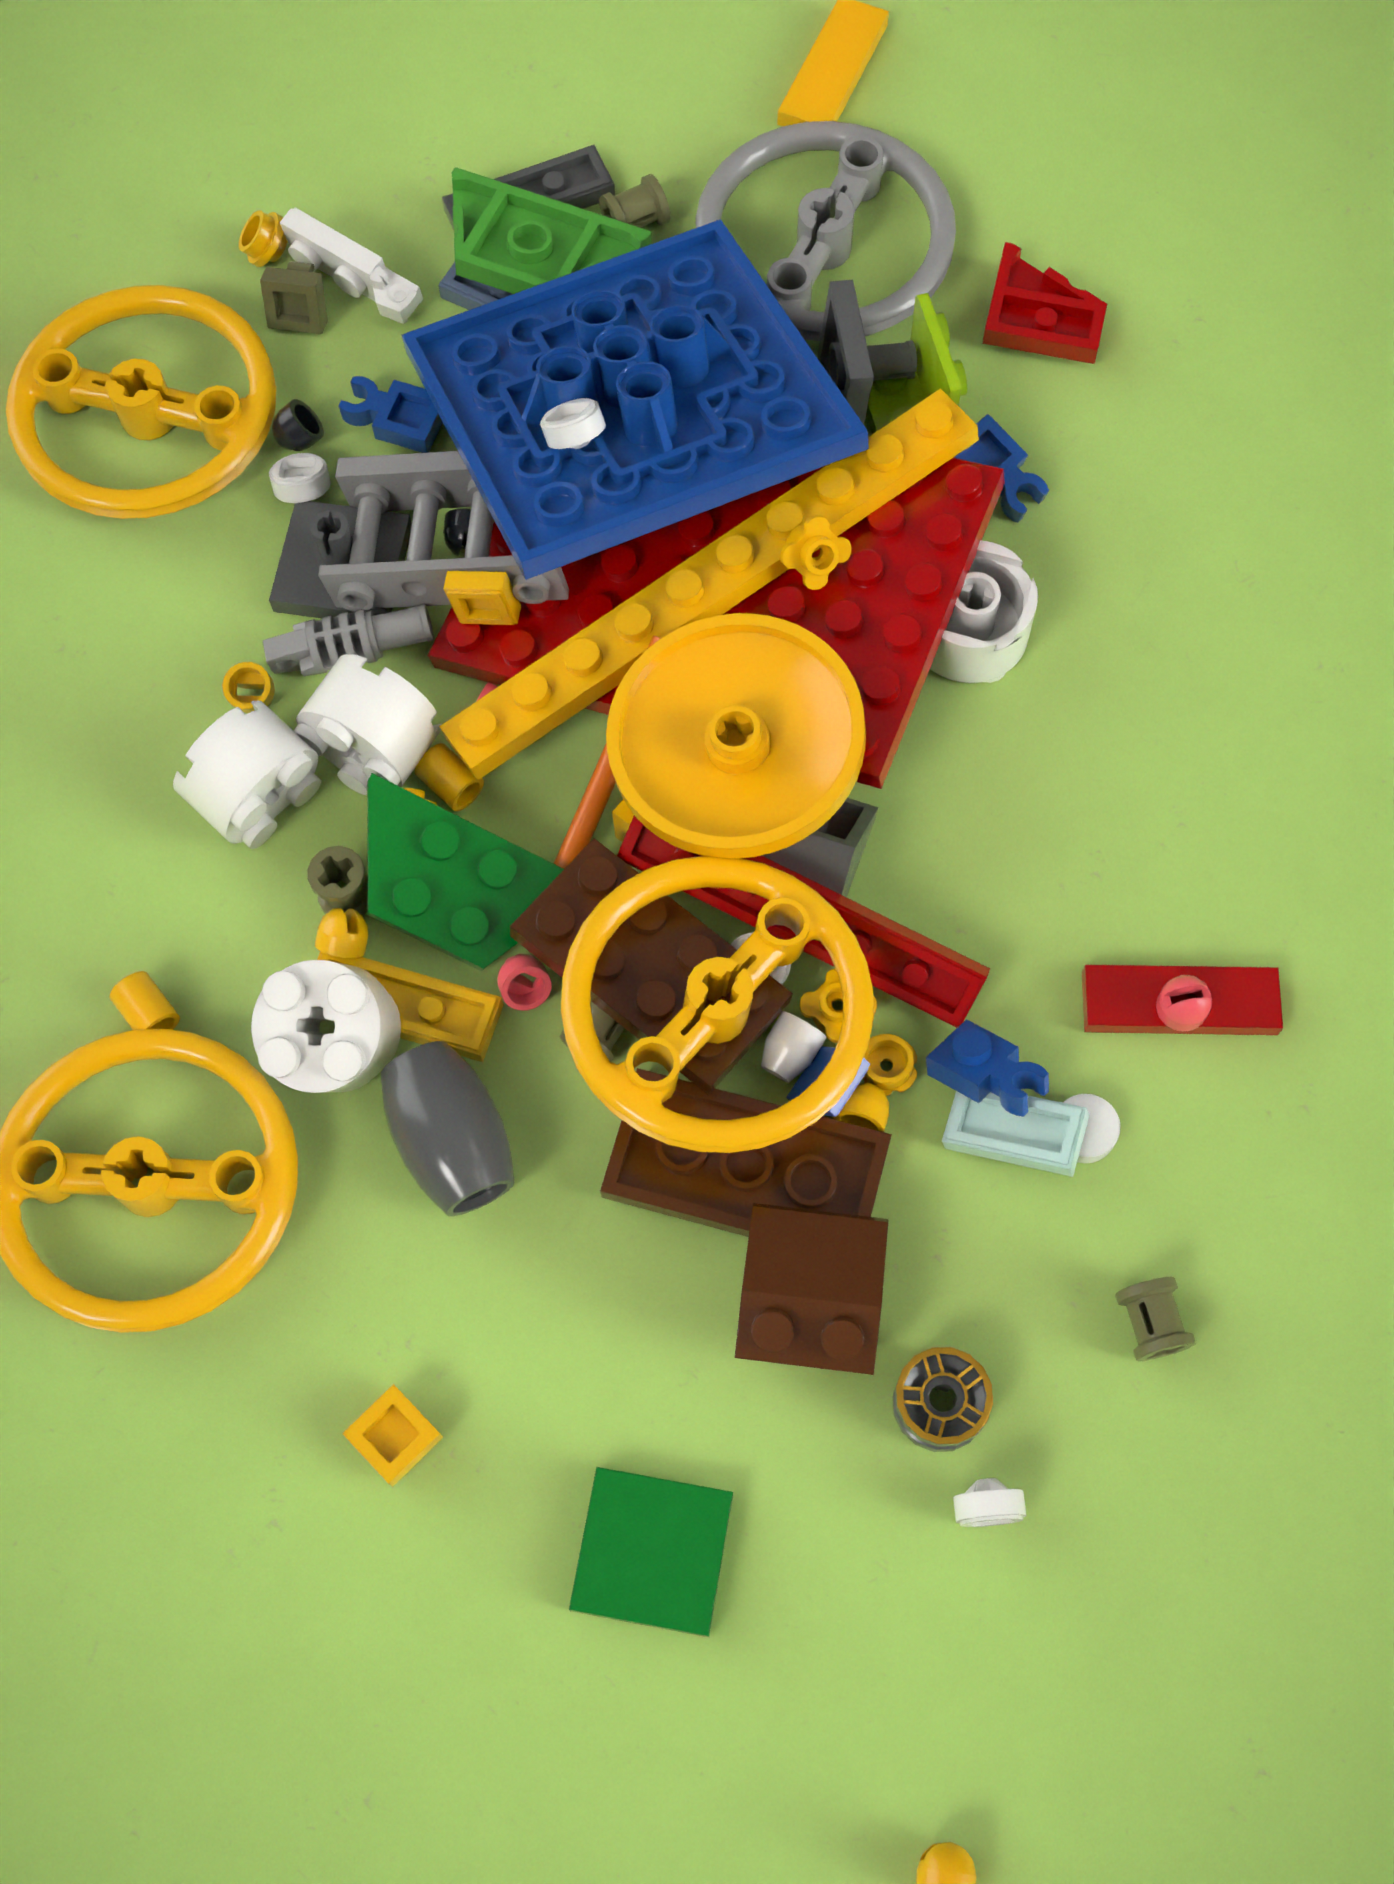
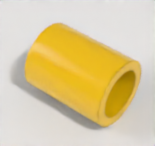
[415,743,484,811]
[109,971,180,1030]

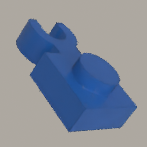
[339,376,443,453]
[954,414,1049,523]
[926,1019,1049,1117]

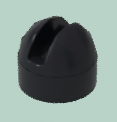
[272,399,324,451]
[443,509,471,556]

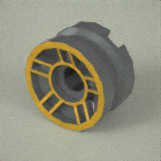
[893,1347,993,1452]

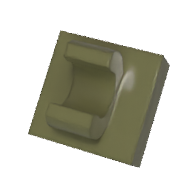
[260,261,328,334]

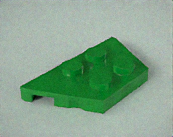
[367,773,564,971]

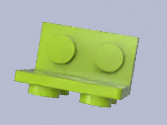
[866,293,967,434]

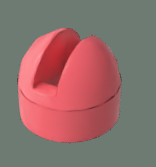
[497,954,552,1011]
[1156,975,1212,1031]

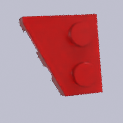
[982,242,1107,364]

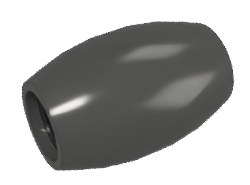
[381,1041,514,1216]

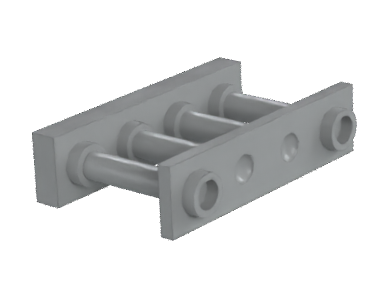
[318,451,570,612]

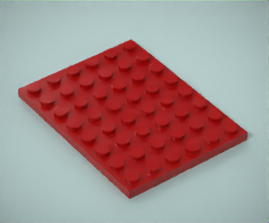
[428,458,1005,789]

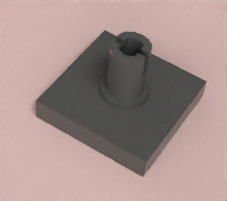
[817,280,917,424]
[269,501,412,619]

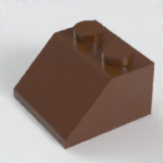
[735,1203,888,1375]

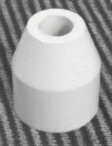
[761,1011,827,1083]

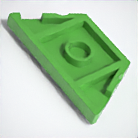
[451,167,652,294]

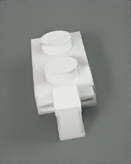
[279,207,423,324]

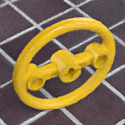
[6,285,276,519]
[561,856,874,1153]
[0,1028,298,1333]

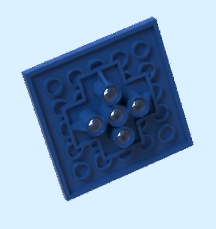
[402,219,869,580]

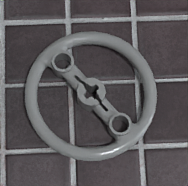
[695,121,956,341]

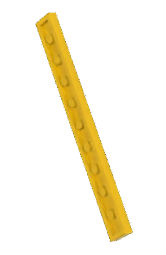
[439,388,979,781]

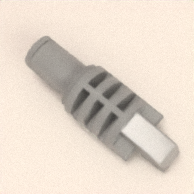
[263,604,434,676]

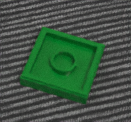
[569,1467,733,1637]

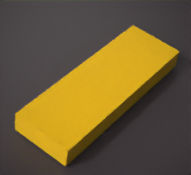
[777,0,889,126]
[317,951,504,1062]

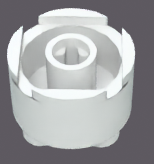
[930,540,1038,683]
[293,654,441,795]
[173,700,321,849]
[251,960,401,1093]

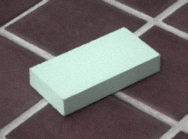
[942,1091,1089,1177]

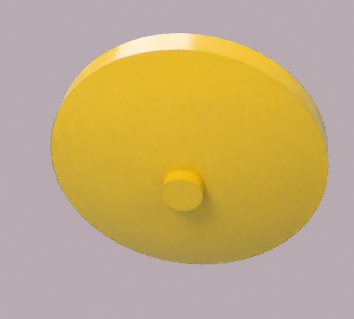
[606,613,866,859]

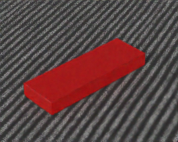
[1082,965,1283,1036]

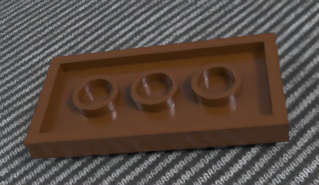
[510,838,793,1095]
[600,1068,892,1237]

